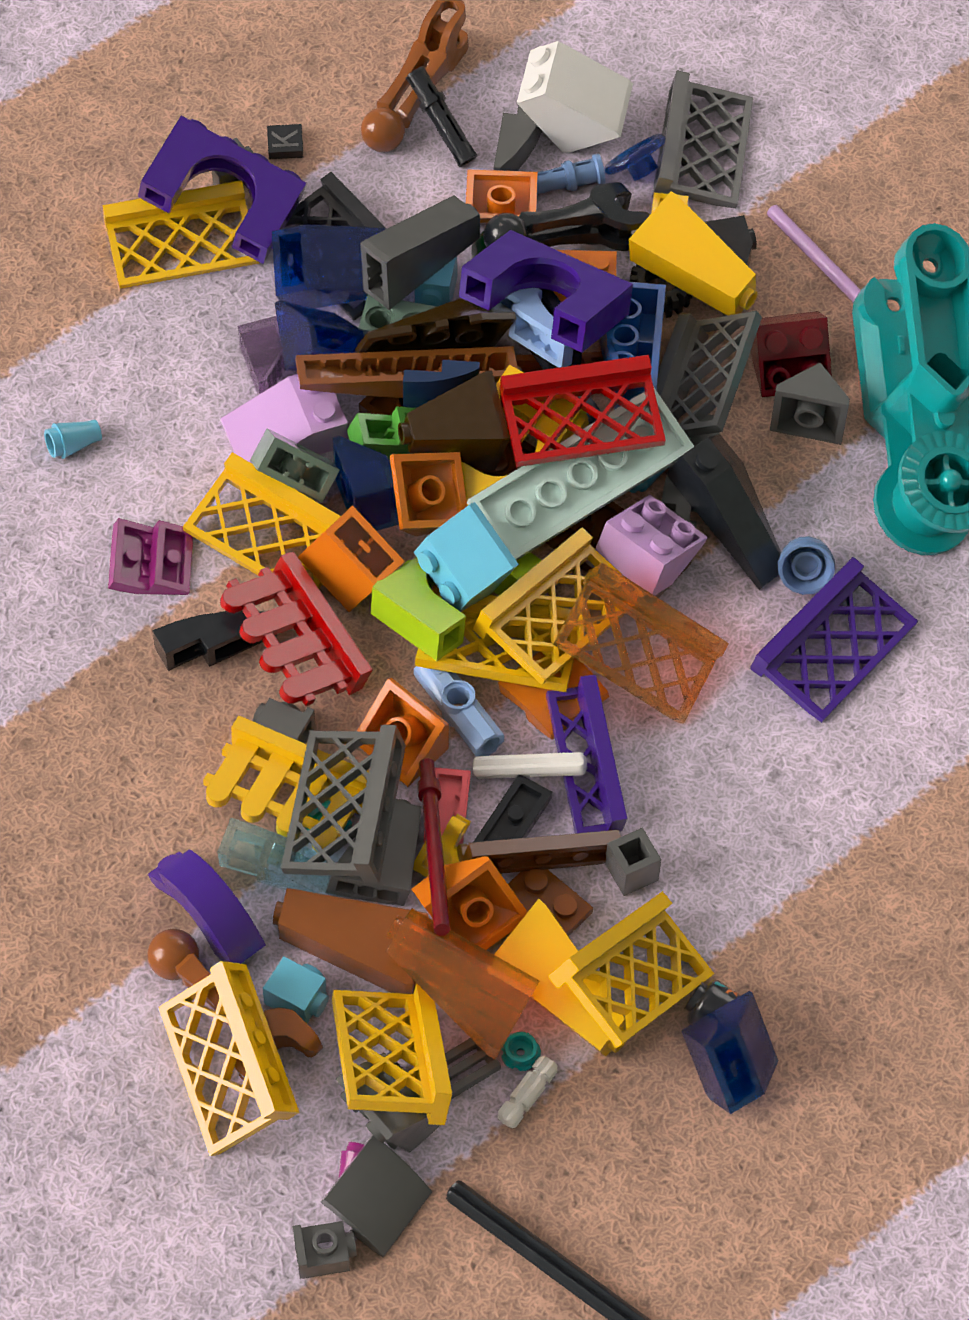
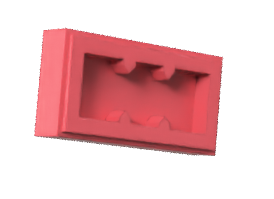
[424,767,471,846]

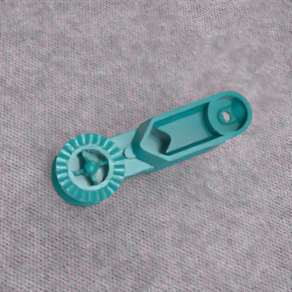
[852,223,969,556]

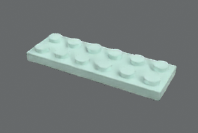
[467,386,694,561]

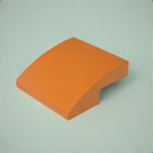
[498,642,610,740]

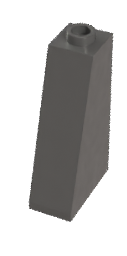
[360,195,480,310]

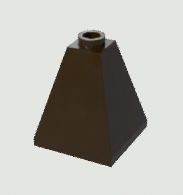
[398,370,510,470]

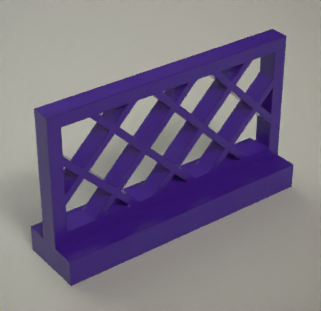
[749,557,918,723]

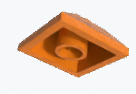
[411,856,528,965]

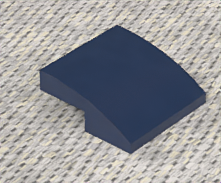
[403,360,480,408]

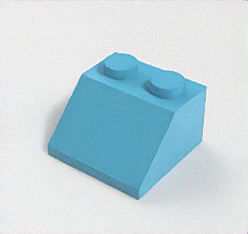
[414,502,519,612]

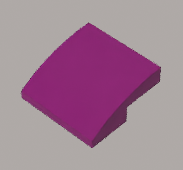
[108,518,193,595]

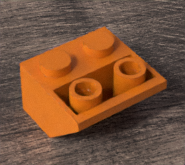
[298,505,405,612]

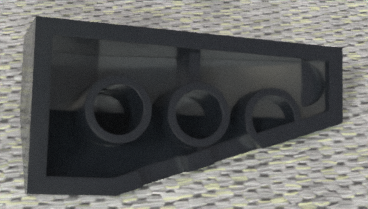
[666,434,781,590]

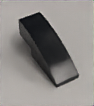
[152,611,277,671]

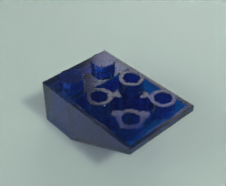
[272,225,386,313]

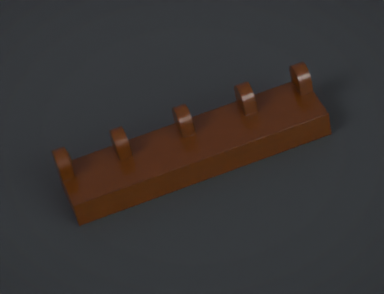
[457,830,621,874]

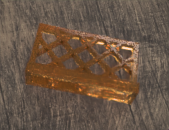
[553,563,729,724]

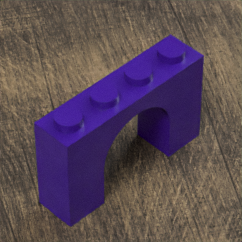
[138,115,307,264]
[459,230,633,353]

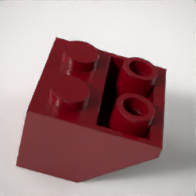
[750,311,832,397]

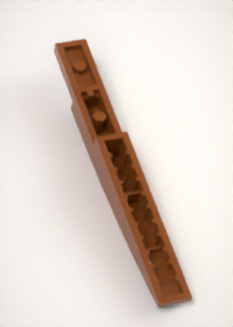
[295,346,604,398]

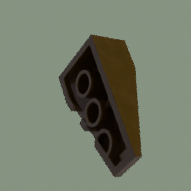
[355,298,516,353]

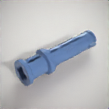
[537,154,606,194]

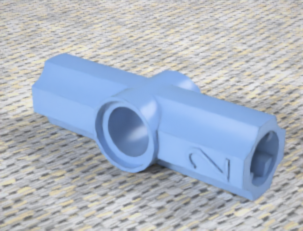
[413,666,504,757]

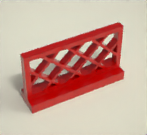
[499,355,666,467]

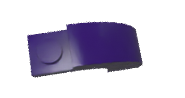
[148,849,266,964]

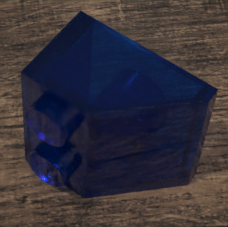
[332,436,399,531]

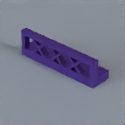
[546,675,628,833]

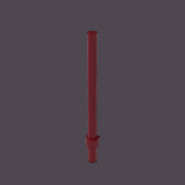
[417,758,450,936]

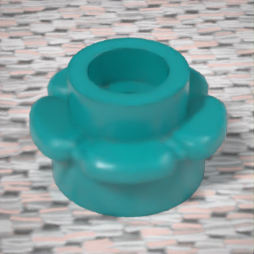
[501,1032,541,1071]

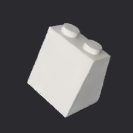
[517,41,633,153]

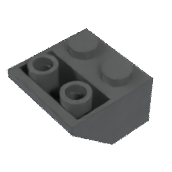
[335,1053,447,1153]

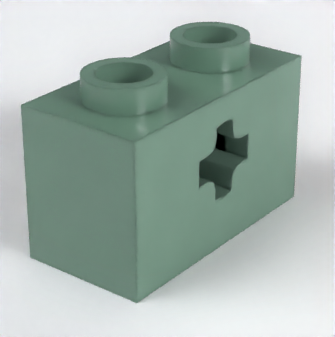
[250,428,340,502]

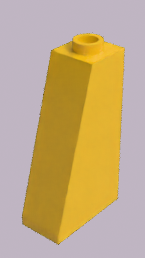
[629,191,758,316]
[488,899,627,1057]

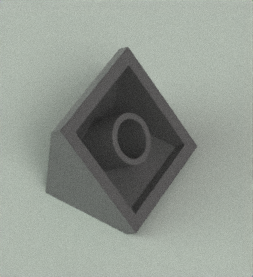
[770,363,850,445]

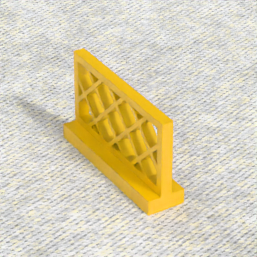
[102,180,259,289]
[183,452,341,589]
[473,527,644,685]
[415,585,577,692]
[548,891,715,1049]
[158,961,300,1156]
[332,983,452,1125]

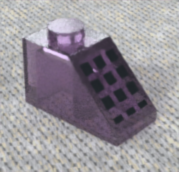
[237,315,295,395]

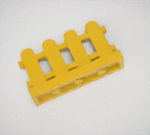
[203,715,369,852]

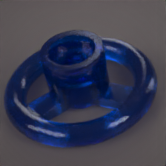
[604,134,666,181]

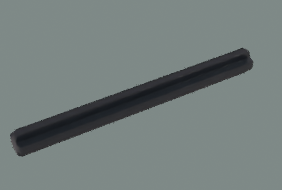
[446,1180,651,1320]

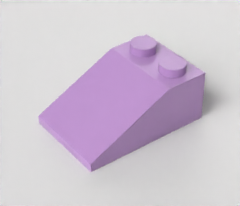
[221,374,349,463]

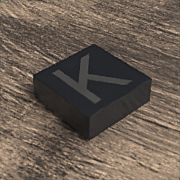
[267,124,304,160]

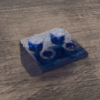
[274,300,364,372]
[681,991,779,1114]

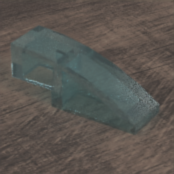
[218,818,336,896]

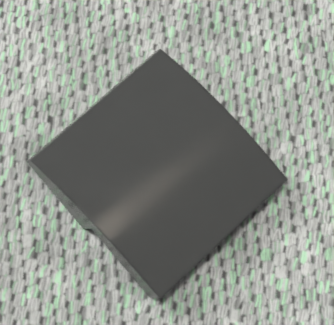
[321,1135,432,1257]

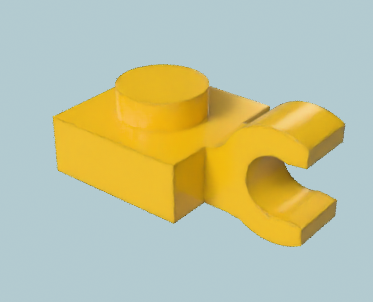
[413,814,471,877]

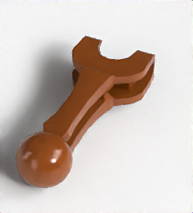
[361,0,469,152]
[147,929,324,1081]

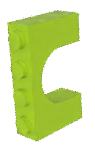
[371,552,542,661]

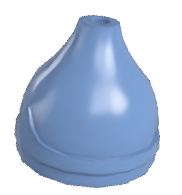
[778,536,835,595]

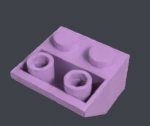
[595,495,707,599]

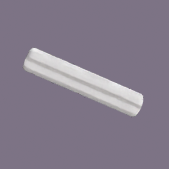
[473,752,587,779]

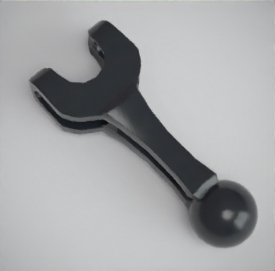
[483,182,650,251]

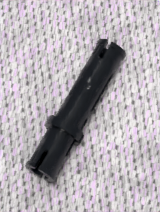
[406,66,478,167]

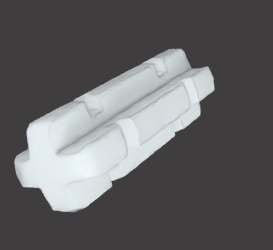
[498,1055,558,1128]

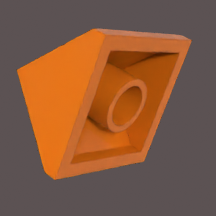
[465,169,538,225]
[390,452,467,537]
[357,678,449,787]

